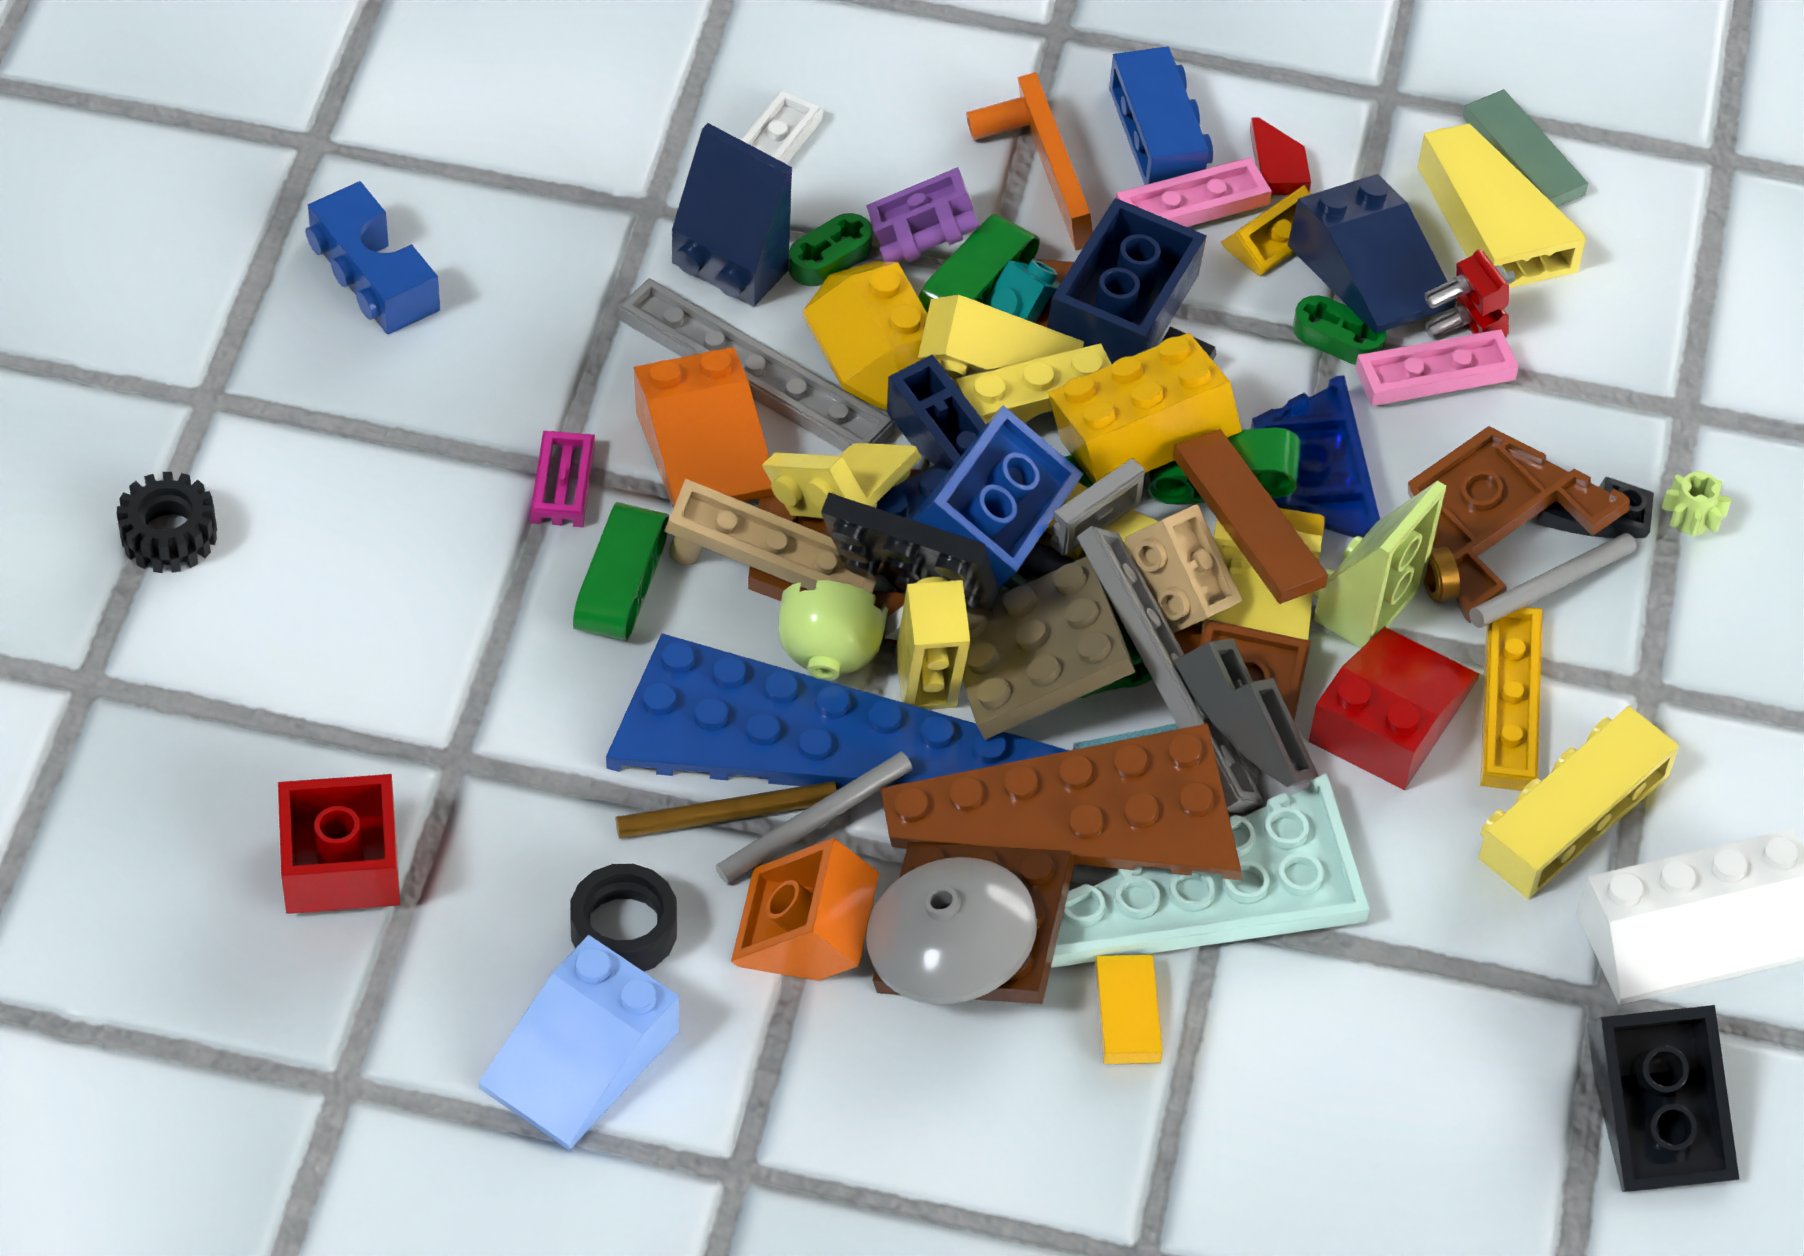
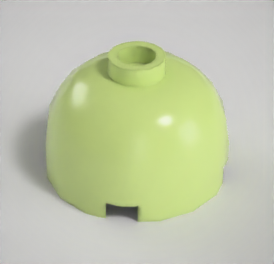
[778,580,888,680]

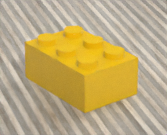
[1048,333,1242,484]

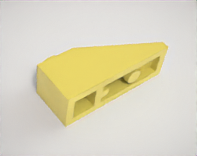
[918,295,1084,378]

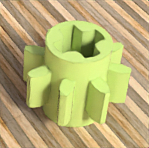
[1662,471,1731,536]

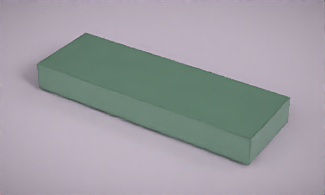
[1462,89,1588,207]

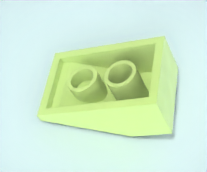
[1313,481,1446,648]

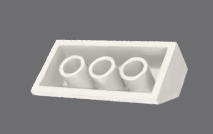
[1576,828,1804,1005]

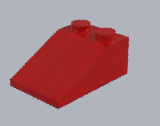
[1308,626,1480,790]

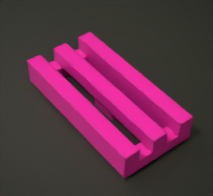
[530,430,595,527]

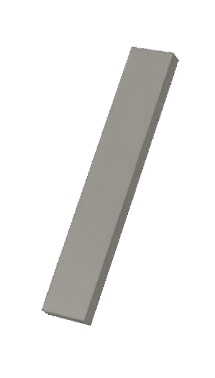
[618,278,895,451]
[1077,526,1263,814]

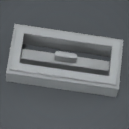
[1050,459,1145,556]

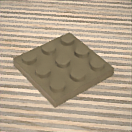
[962,556,1135,740]

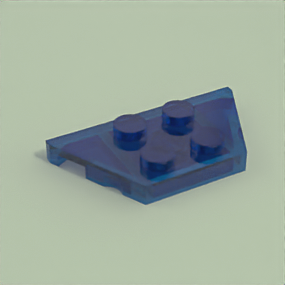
[1251,375,1380,538]

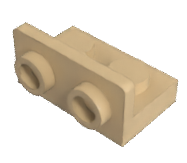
[1125,504,1243,633]

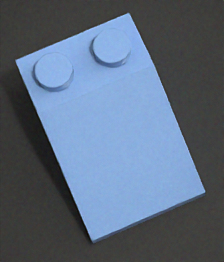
[479,935,679,1151]

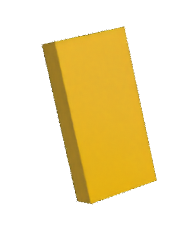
[1095,955,1163,1064]

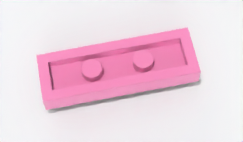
[1116,157,1272,227]
[1355,329,1519,406]

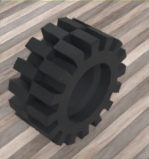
[116,472,217,573]

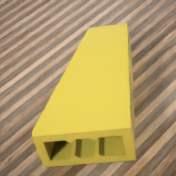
[1417,123,1586,288]

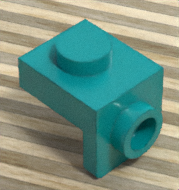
[984,259,1060,323]

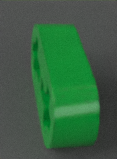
[789,213,873,286]
[1293,295,1386,365]

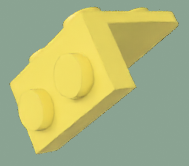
[762,443,921,519]
[1201,521,1322,640]

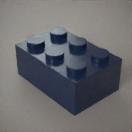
[1047,198,1207,364]

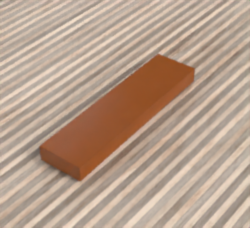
[1173,429,1328,604]

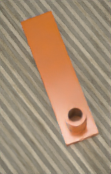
[966,72,1093,251]

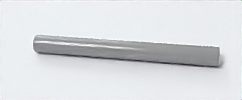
[1469,533,1637,628]
[715,751,913,884]

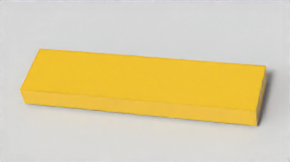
[1480,607,1543,791]

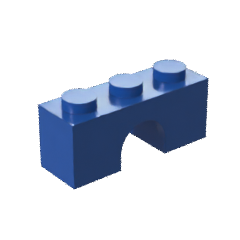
[305,181,440,335]

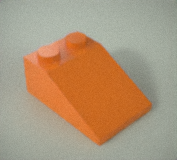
[633,347,774,508]

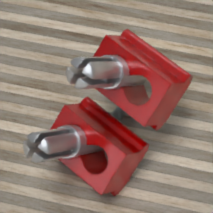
[1425,249,1515,339]

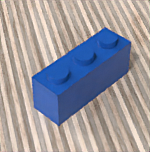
[1109,46,1213,185]

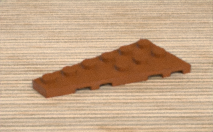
[880,723,1242,881]

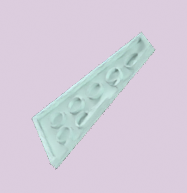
[1051,773,1370,968]

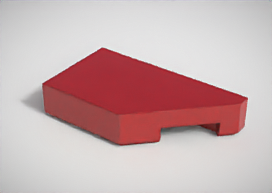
[1250,117,1311,195]

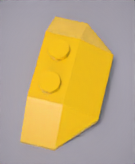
[803,261,927,411]

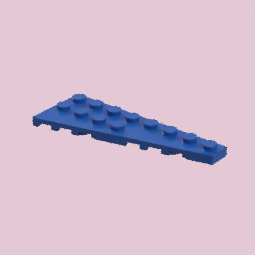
[606,633,1070,789]

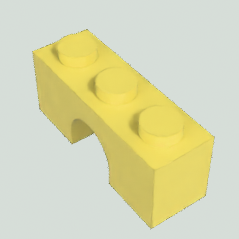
[955,343,1112,424]

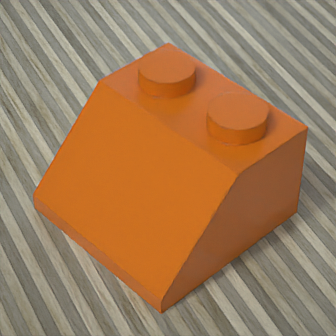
[731,837,879,981]

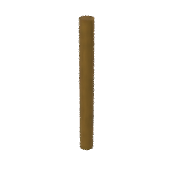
[615,781,837,839]

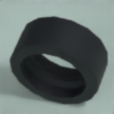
[570,864,677,972]

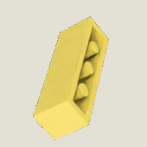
[1478,706,1679,900]

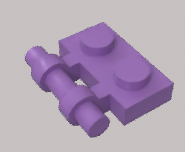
[866,167,980,263]

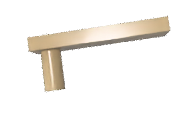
[664,479,879,593]

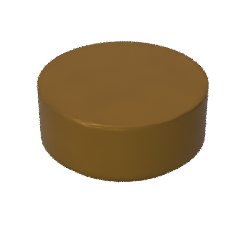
[1424,547,1460,602]

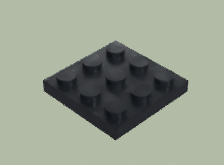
[821,493,1000,613]

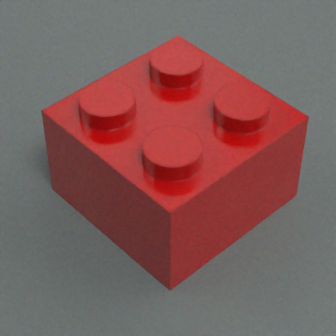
[278,774,401,914]

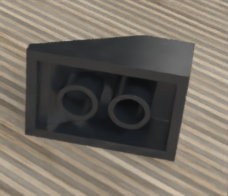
[1587,1005,1739,1192]

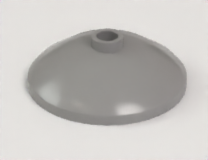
[866,857,1037,1004]

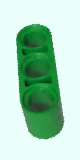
[918,213,1040,314]
[1148,428,1301,505]
[573,502,669,642]

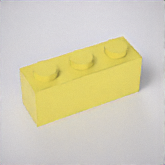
[896,577,970,710]

